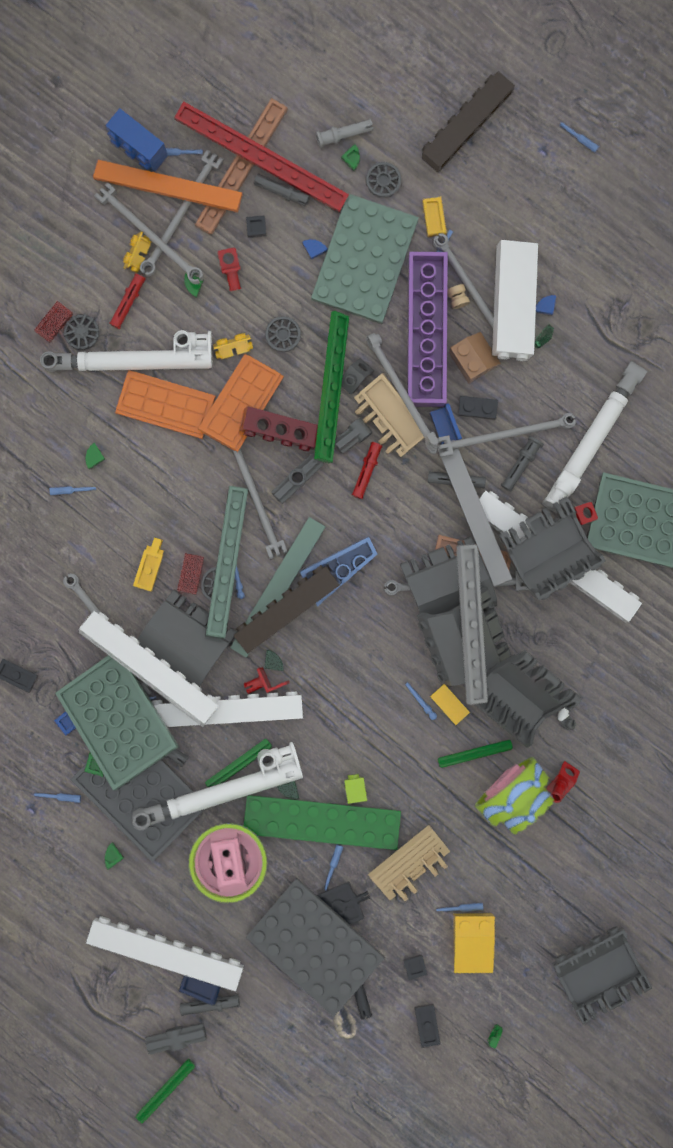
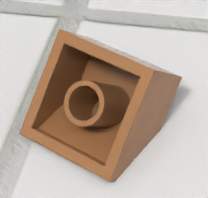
[449,332,501,384]

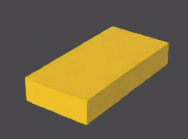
[422,197,447,237]
[430,684,470,725]

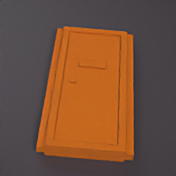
[198,354,284,452]
[115,370,216,439]

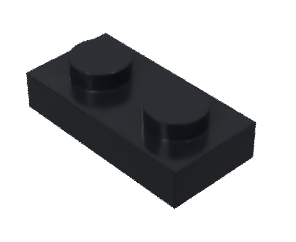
[458,396,498,420]
[0,659,39,693]
[414,1004,441,1048]

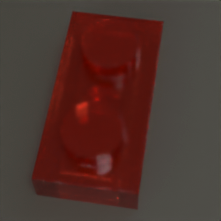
[34,301,73,343]
[177,553,205,595]

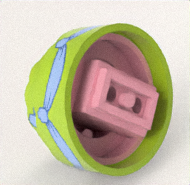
[475,757,554,834]
[189,823,267,903]

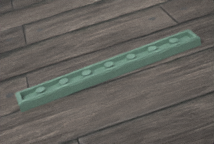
[206,486,248,639]
[230,517,326,658]

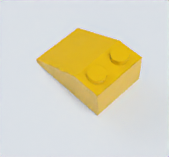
[453,913,495,973]

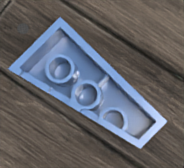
[299,537,377,607]

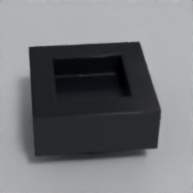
[246,215,267,238]
[403,954,428,980]

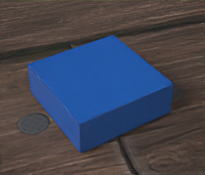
[54,711,76,736]

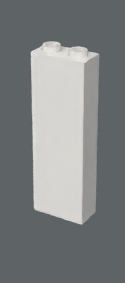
[492,240,538,361]

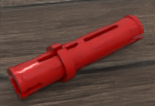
[109,273,146,329]
[352,442,383,499]

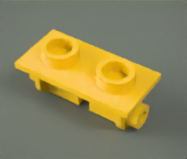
[123,231,151,273]
[213,333,253,359]

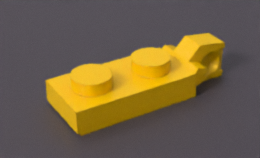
[133,537,164,592]

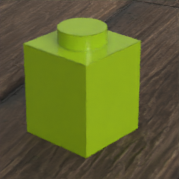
[344,774,367,804]

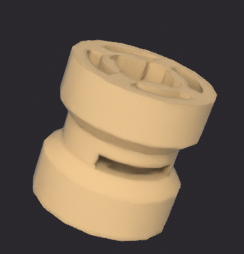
[447,284,470,309]

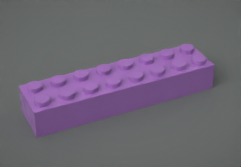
[407,252,448,407]

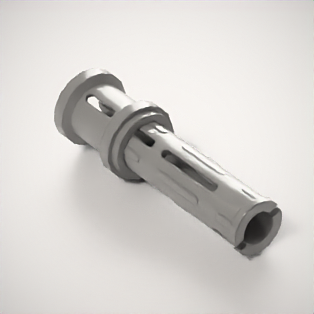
[315,119,373,148]

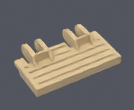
[354,373,424,457]
[368,825,450,901]

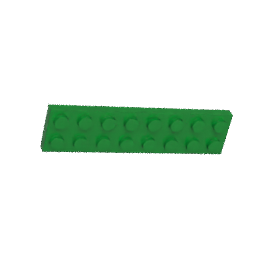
[244,795,401,850]

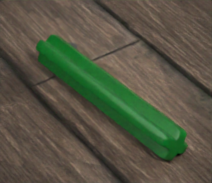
[205,739,272,788]
[438,740,513,768]
[136,1059,195,1123]

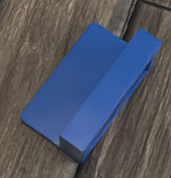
[430,403,462,445]

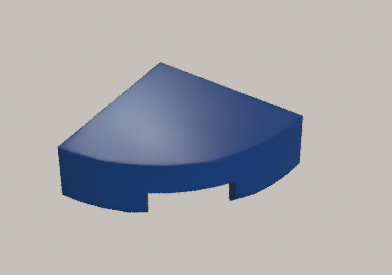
[302,239,328,260]
[536,295,556,315]

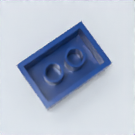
[105,108,168,172]

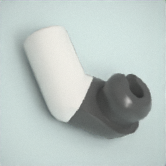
[558,708,576,730]

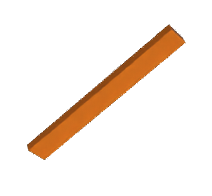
[93,160,243,212]

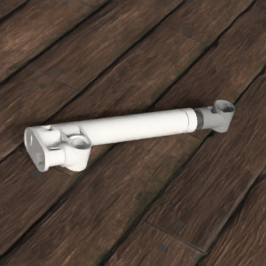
[40,330,212,372]
[542,361,647,513]
[132,742,303,830]

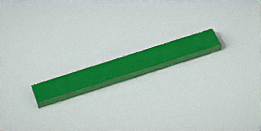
[314,311,349,464]

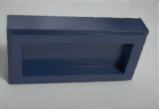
[179,975,221,1005]

